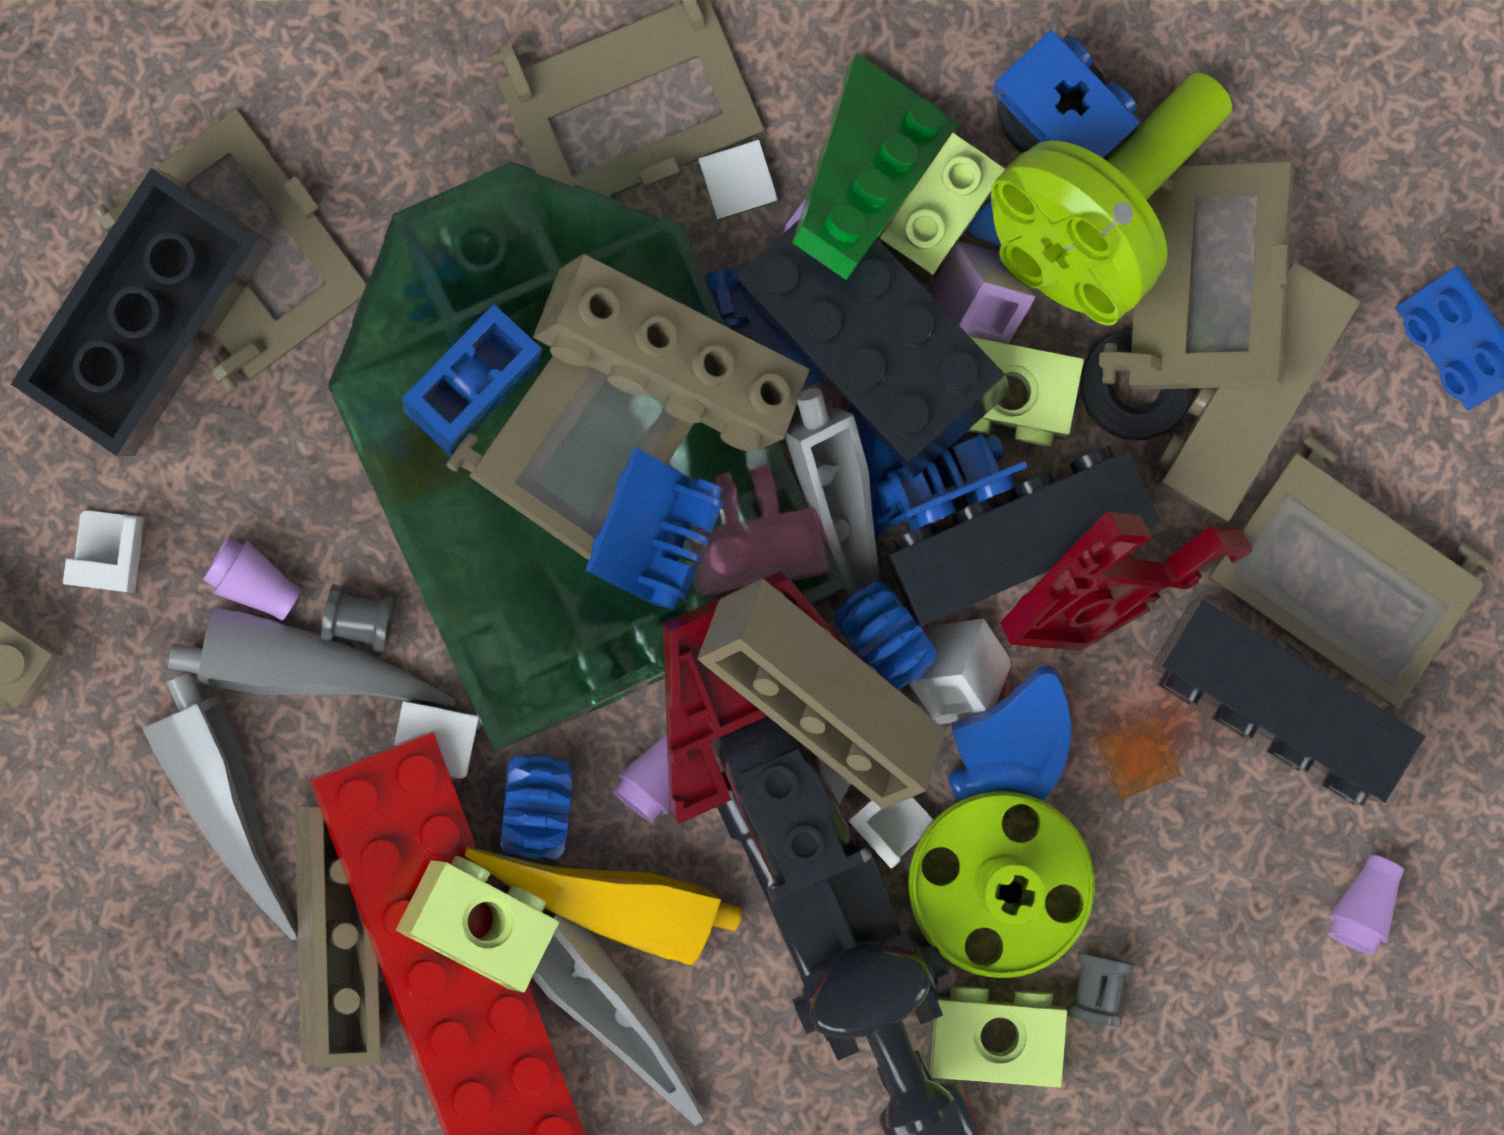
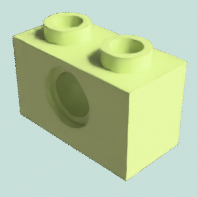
[879,133,1005,282]
[968,337,1084,447]
[396,856,559,992]
[930,985,1067,1088]

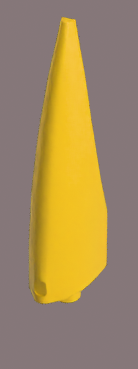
[465,847,742,965]

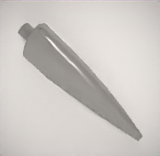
[785,388,880,596]
[168,607,456,709]
[142,672,298,941]
[532,911,705,1126]

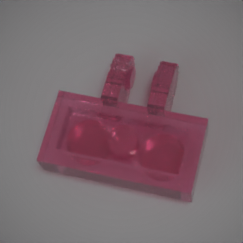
[688,465,829,599]

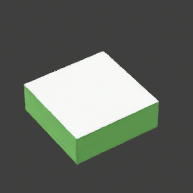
[698,140,778,221]

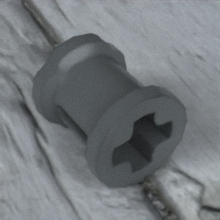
[321,584,396,652]
[1066,952,1135,1027]

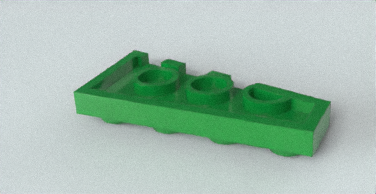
[792,53,961,280]

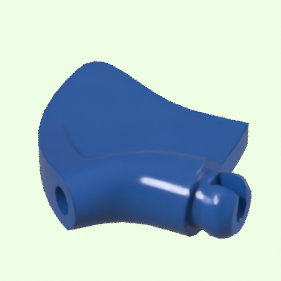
[949,665,1071,800]

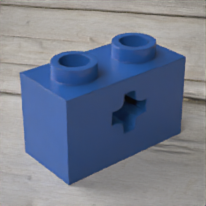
[991,29,1140,159]
[403,304,542,456]

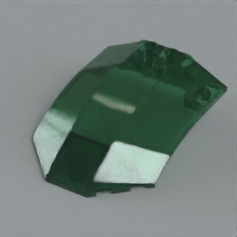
[328,161,847,751]

